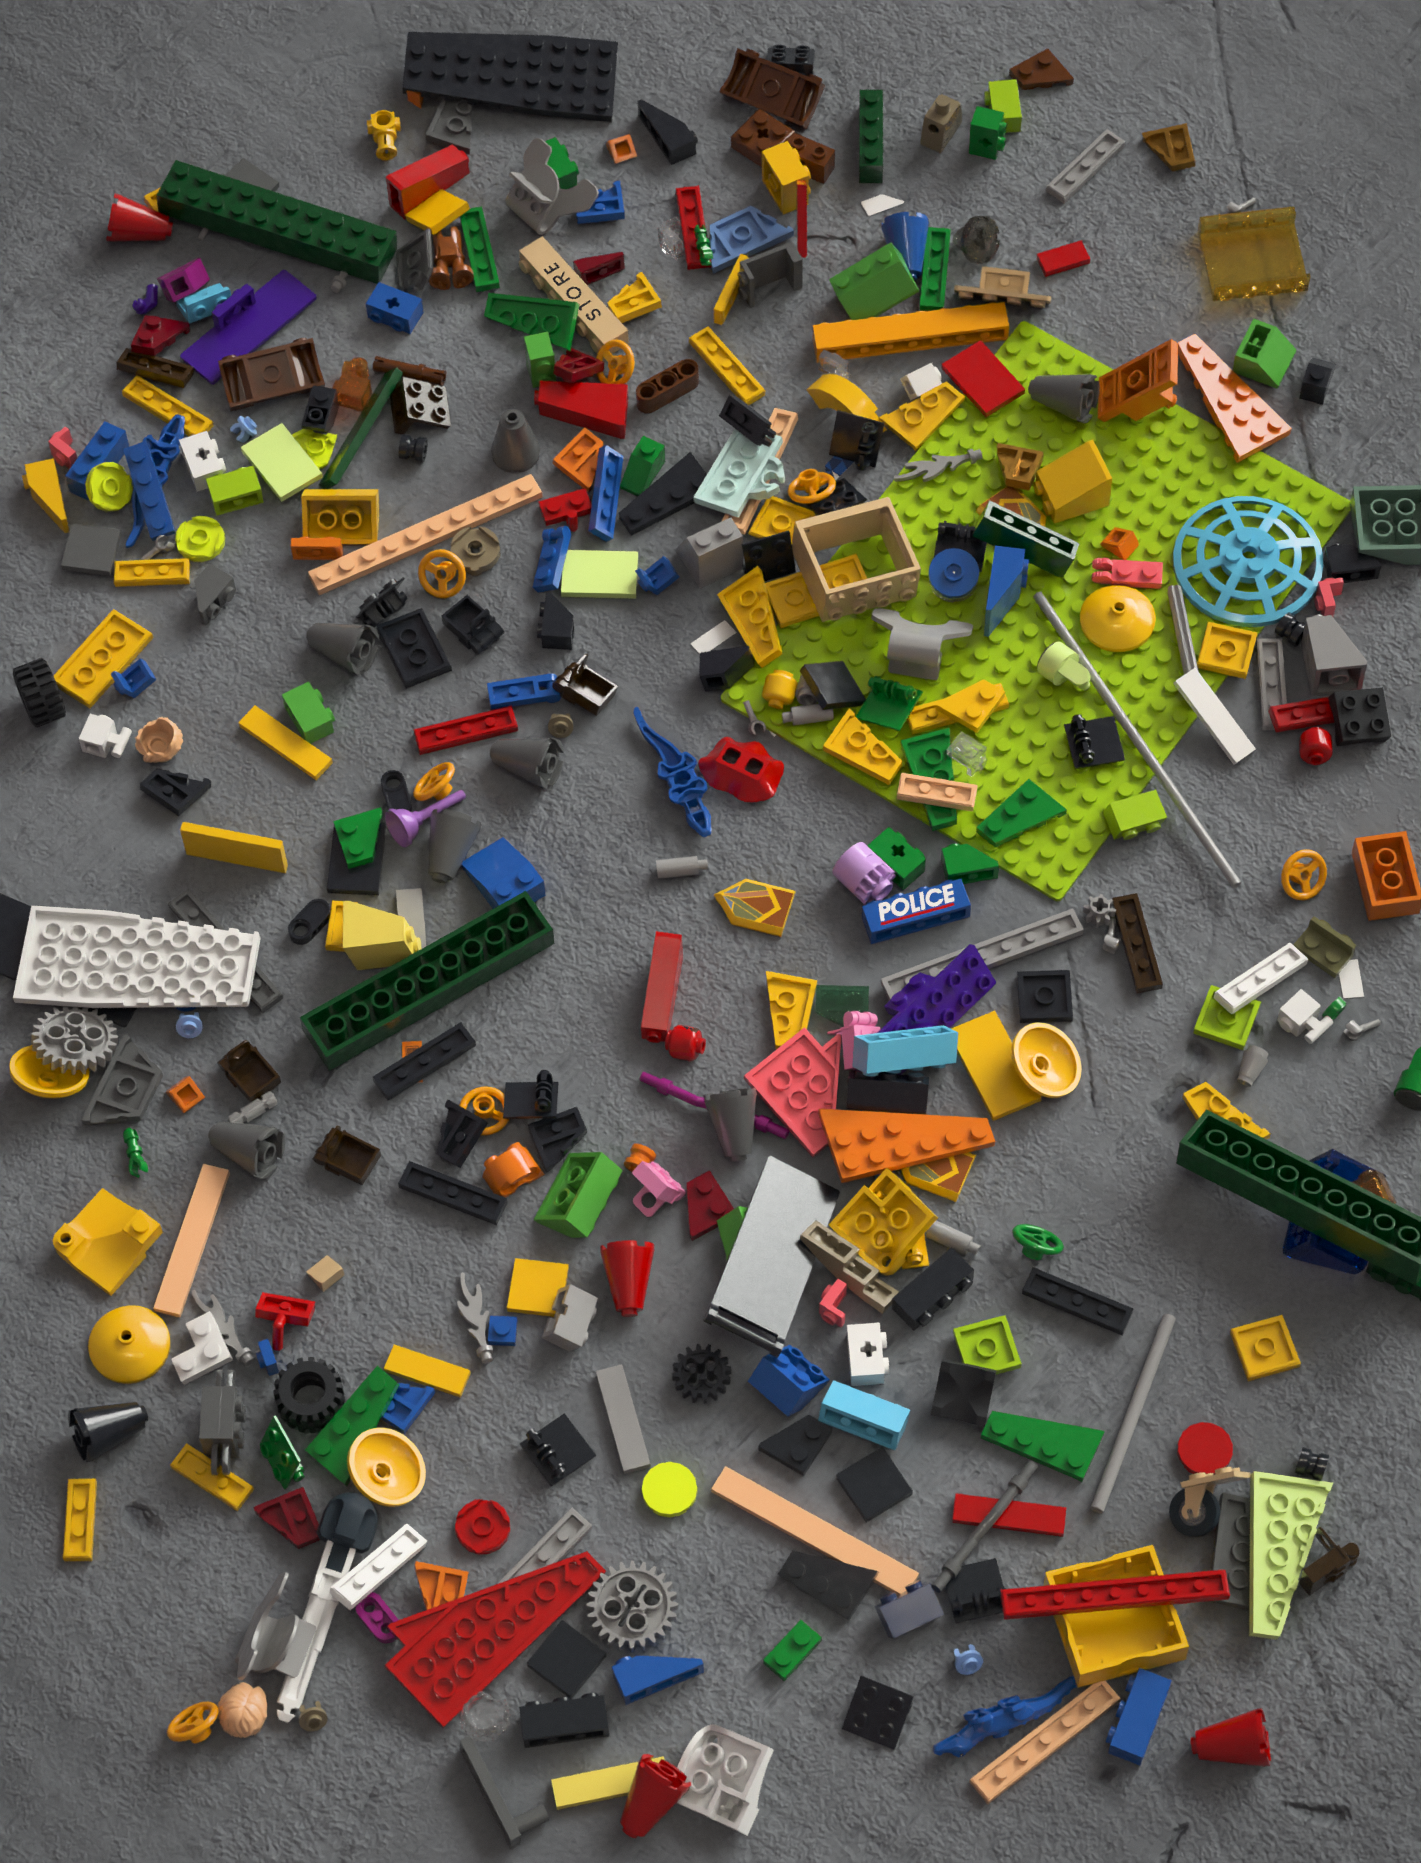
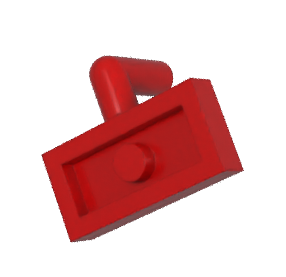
[538,488,592,532]
[255,1292,315,1351]

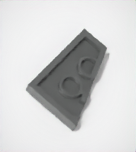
[426,96,472,155]

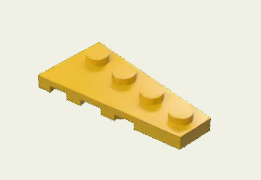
[717,566,783,668]

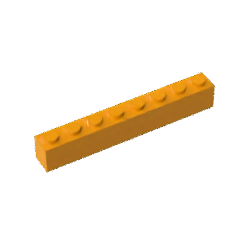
[813,302,1009,363]

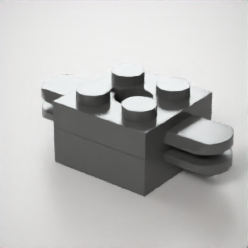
[199,1370,246,1475]

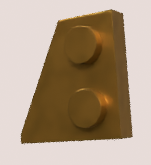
[1142,123,1196,172]
[997,443,1043,491]

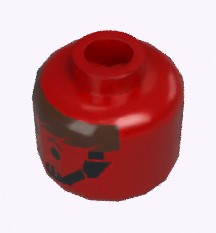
[665,1025,706,1061]

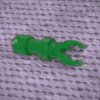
[694,225,713,266]
[123,1128,148,1178]

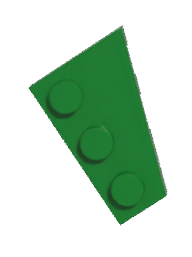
[976,779,1067,848]

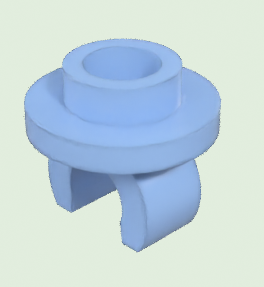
[230,416,257,443]
[176,1012,203,1038]
[954,1644,983,1675]

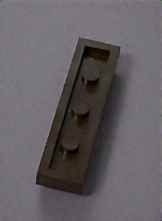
[1112,893,1163,994]

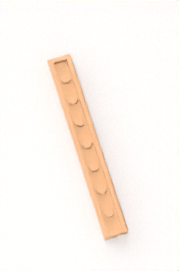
[711,1466,919,1595]

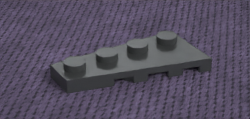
[1208,1493,1250,1610]

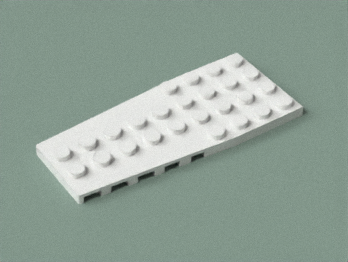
[13,906,260,1008]

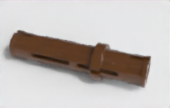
[373,356,447,386]

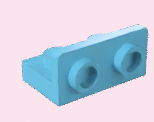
[176,283,231,324]

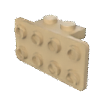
[954,266,1051,308]

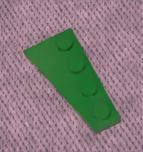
[484,293,580,351]
[900,728,957,831]
[305,1365,400,1486]
[981,1411,1105,1482]

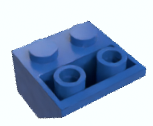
[748,1345,830,1416]

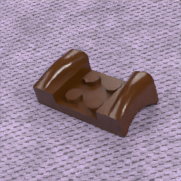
[719,48,825,129]
[218,338,325,412]

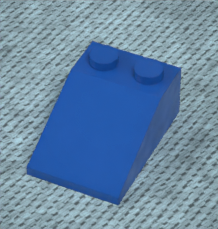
[984,546,1029,637]
[461,837,546,909]

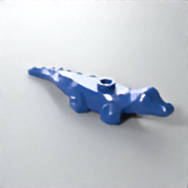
[126,414,185,548]
[633,707,712,837]
[932,1675,1077,1757]

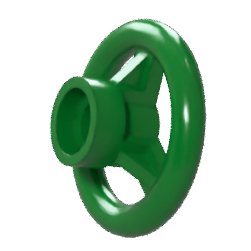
[1012,1224,1064,1260]

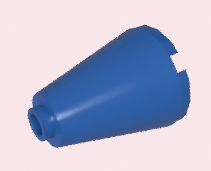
[881,212,929,281]

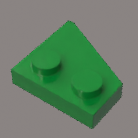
[333,807,383,869]

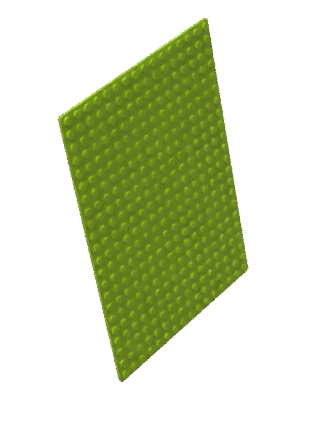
[721,321,1351,901]

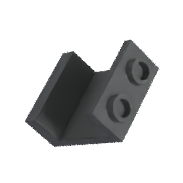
[737,242,803,308]

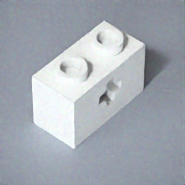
[179,431,227,492]
[847,1323,889,1386]

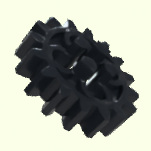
[672,1344,731,1404]

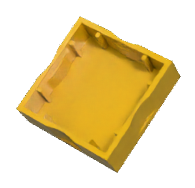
[1043,1545,1189,1688]

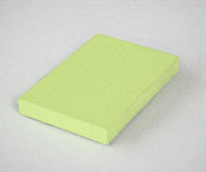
[241,423,323,502]
[561,550,638,599]

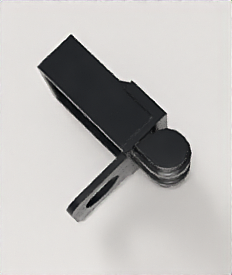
[442,595,504,655]

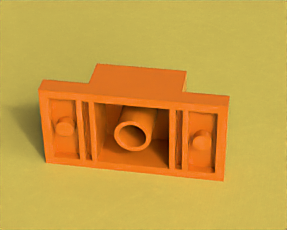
[1098,339,1178,422]

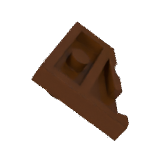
[1009,48,1074,90]

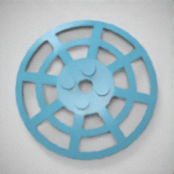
[1173,496,1324,627]

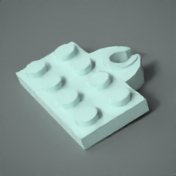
[693,429,785,518]

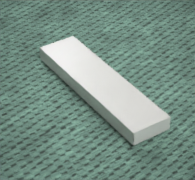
[1173,668,1256,765]
[1214,943,1308,1014]
[330,1524,427,1610]

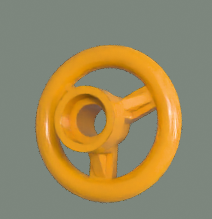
[596,340,634,384]
[788,469,836,504]
[418,549,466,598]
[413,762,455,801]
[1281,849,1327,900]
[459,1087,509,1136]
[167,1701,219,1743]

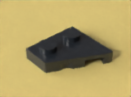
[140,768,211,816]
[437,1099,488,1168]
[527,1107,587,1172]
[758,1415,833,1476]

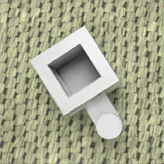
[900,363,942,401]
[79,714,132,758]
[1277,989,1333,1044]

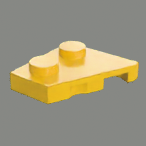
[608,272,662,323]
[936,679,1005,733]

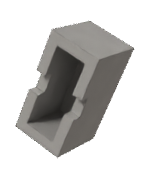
[542,1284,598,1352]

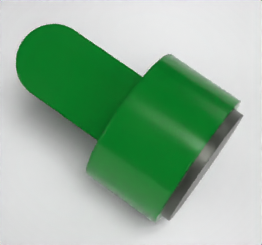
[1394,1047,1421,1111]

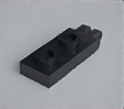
[719,395,777,447]

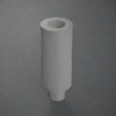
[782,703,834,726]
[656,856,708,879]
[926,1220,981,1255]

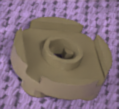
[450,527,501,576]

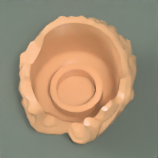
[135,717,183,763]
[218,1682,267,1738]

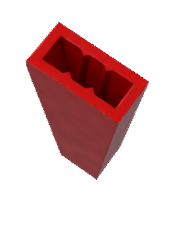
[386,144,469,220]
[534,381,629,439]
[641,931,683,1043]

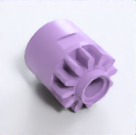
[832,842,896,905]

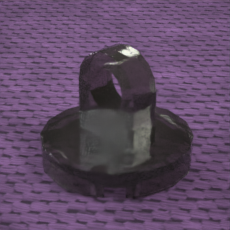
[953,215,1000,264]

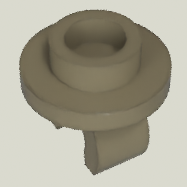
[548,713,573,738]
[299,1701,327,1731]

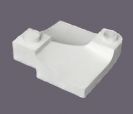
[677,1724,774,1836]

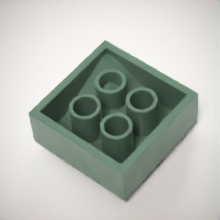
[1350,485,1421,565]

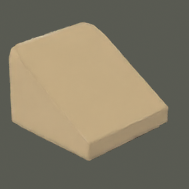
[306,1255,344,1292]

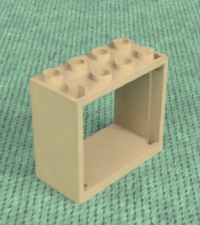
[792,497,921,622]

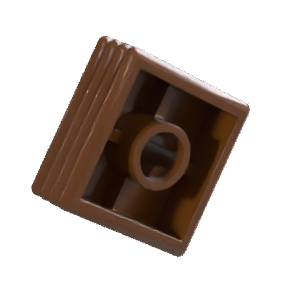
[730,109,795,167]

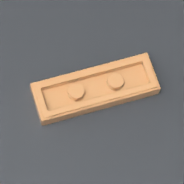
[897,773,978,812]

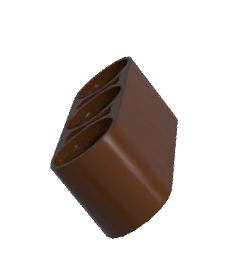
[636,359,699,414]

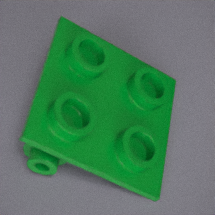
[856,676,923,731]
[259,1416,305,1490]

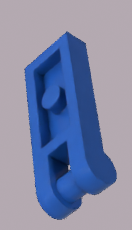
[532,526,571,593]
[487,674,561,710]

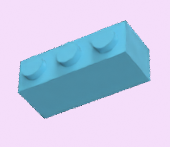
[818,1380,910,1450]

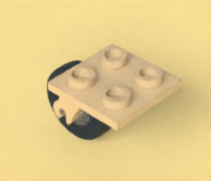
[1169,1467,1251,1537]

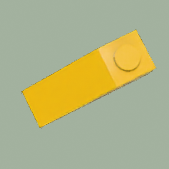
[22,458,70,533]

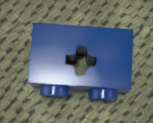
[366,282,424,334]

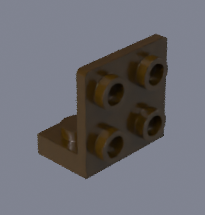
[390,377,451,435]

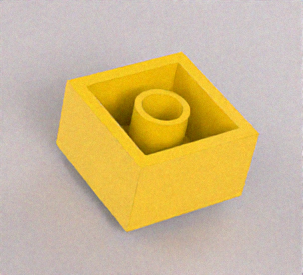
[762,141,811,215]

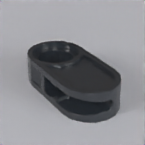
[381,770,412,812]
[288,899,330,945]

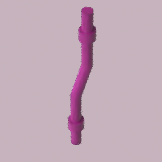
[639,1071,790,1139]

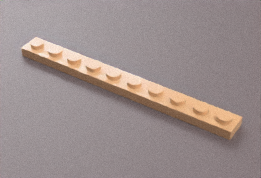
[308,474,542,595]

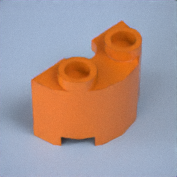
[483,1142,545,1198]

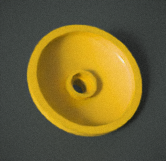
[1080,585,1156,652]
[1011,1023,1081,1098]
[9,1045,90,1099]
[88,1306,171,1384]
[347,1428,426,1507]

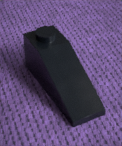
[637,99,698,165]

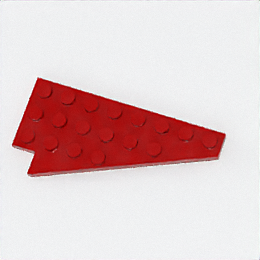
[384,1551,606,1728]

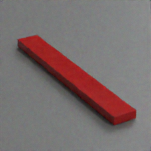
[1000,1569,1230,1620]

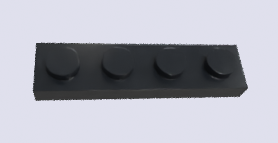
[373,1022,476,1101]
[398,1161,508,1225]
[1022,1267,1134,1336]

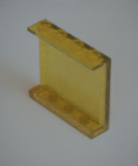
[1198,206,1310,301]

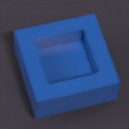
[488,1316,518,1346]
[256,1339,279,1376]

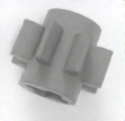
[1083,894,1116,928]

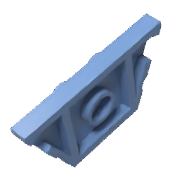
[710,206,794,273]

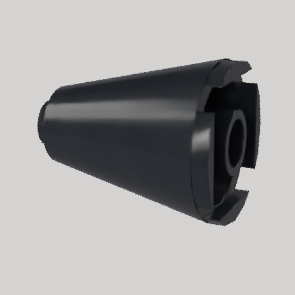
[68,1402,148,1463]

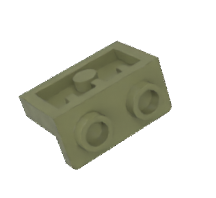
[1293,916,1356,978]

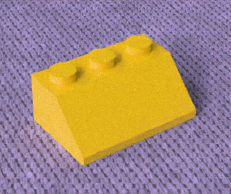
[301,489,379,544]

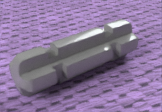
[228,1091,277,1124]

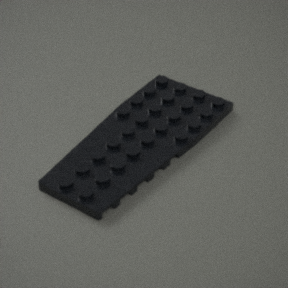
[402,32,618,122]

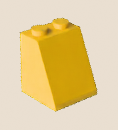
[1033,439,1112,524]

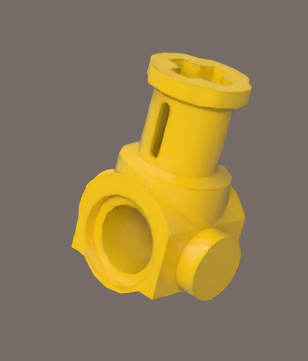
[367,110,401,161]

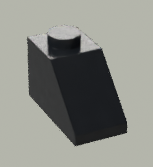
[1299,358,1336,405]
[1323,544,1381,583]

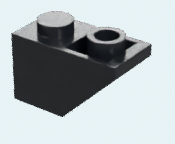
[301,385,339,432]
[537,592,575,650]
[699,646,755,692]

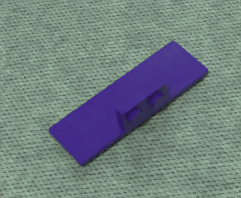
[180,269,317,385]
[877,944,996,1075]

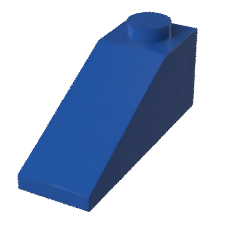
[612,1656,704,1705]

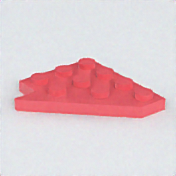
[744,1027,842,1157]

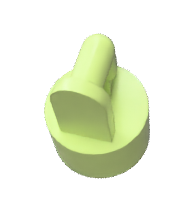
[1037,642,1091,690]

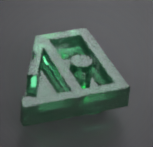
[816,985,869,1027]

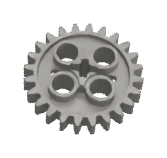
[31,1006,118,1075]
[587,1561,678,1652]

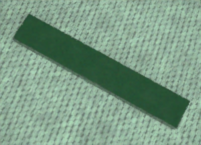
[319,367,403,489]

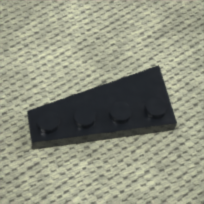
[619,452,707,536]

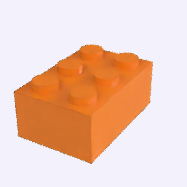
[1352,831,1421,921]

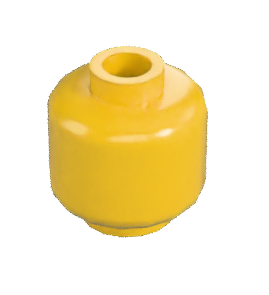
[762,670,798,709]

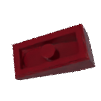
[573,252,625,285]

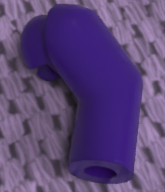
[132,284,158,315]

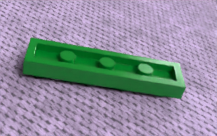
[460,206,500,292]
[920,227,951,311]

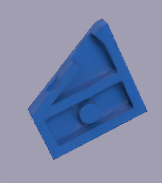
[576,181,625,224]
[380,1383,435,1434]

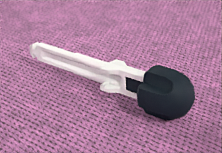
[277,1492,378,1723]

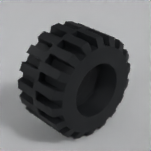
[13,658,66,728]
[273,1357,345,1433]

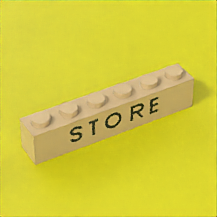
[519,236,629,354]

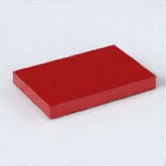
[796,180,807,258]
[942,340,1025,417]

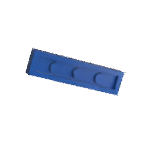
[123,441,176,541]
[588,445,624,542]

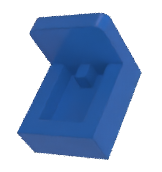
[635,556,680,595]
[111,658,157,698]

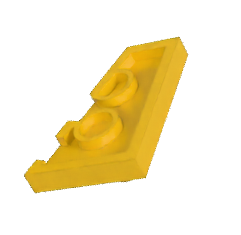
[879,381,965,451]
[823,708,902,785]

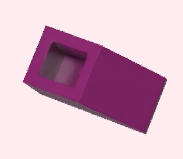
[157,258,210,302]

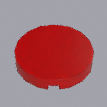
[1177,1422,1233,1475]
[455,1499,510,1555]

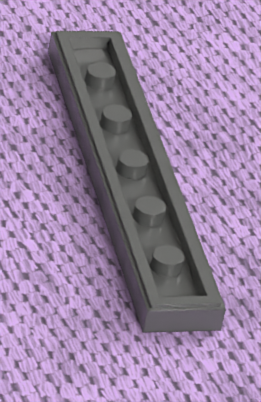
[168,888,283,1014]

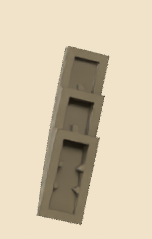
[800,1220,899,1314]

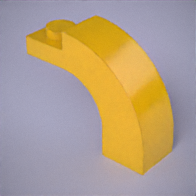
[806,374,887,433]

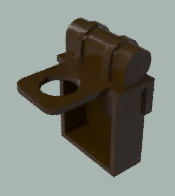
[552,654,618,716]
[217,1040,281,1103]
[312,1126,381,1185]
[1299,1527,1360,1596]

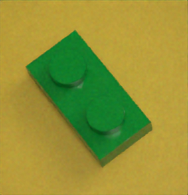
[763,1620,822,1681]

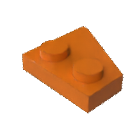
[552,428,603,492]
[414,1561,469,1610]

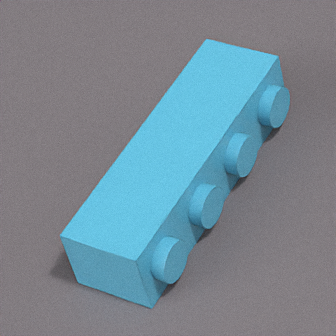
[852,1025,958,1076]

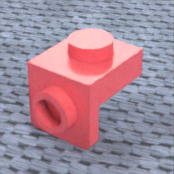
[48,427,77,469]
[1314,578,1344,617]
[819,1279,847,1327]

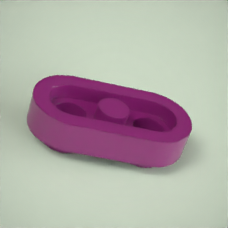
[355,1592,398,1644]

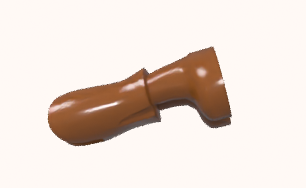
[429,226,474,290]

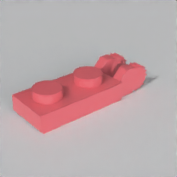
[1092,558,1163,589]

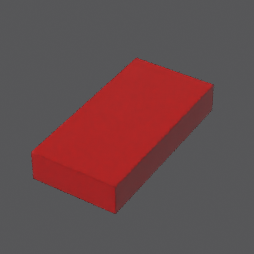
[1036,240,1090,277]

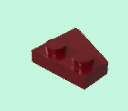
[131,315,190,356]
[553,348,605,383]
[686,1170,734,1241]
[253,1487,320,1549]

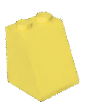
[343,901,422,970]

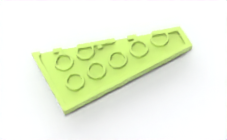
[1249,1471,1333,1639]

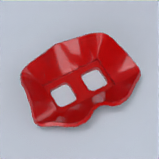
[698,737,784,802]

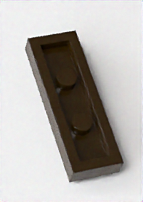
[116,348,194,388]

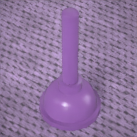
[385,790,466,847]

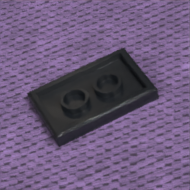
[376,608,452,689]
[327,823,386,895]

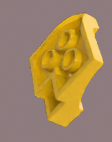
[829,1168,938,1276]
[53,1188,163,1296]

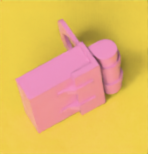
[827,1011,881,1070]
[632,1161,686,1217]

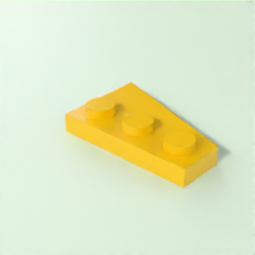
[766,971,817,1050]
[1182,1082,1271,1140]

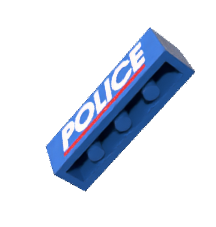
[862,879,971,944]

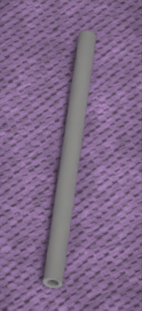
[1090,1314,1176,1513]

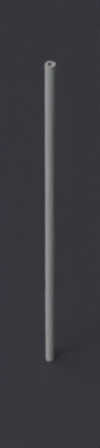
[1033,592,1241,889]

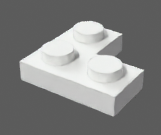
[171,1311,233,1385]

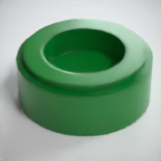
[1322,997,1347,1020]

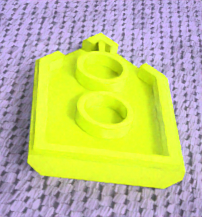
[292,429,337,470]

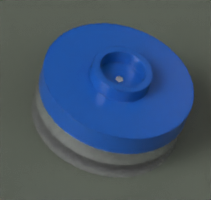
[929,548,979,602]

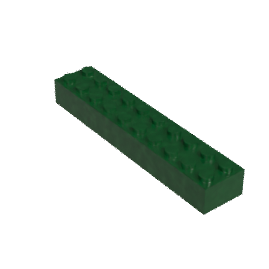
[156,160,397,284]
[300,891,555,1071]
[1176,1110,1421,1285]

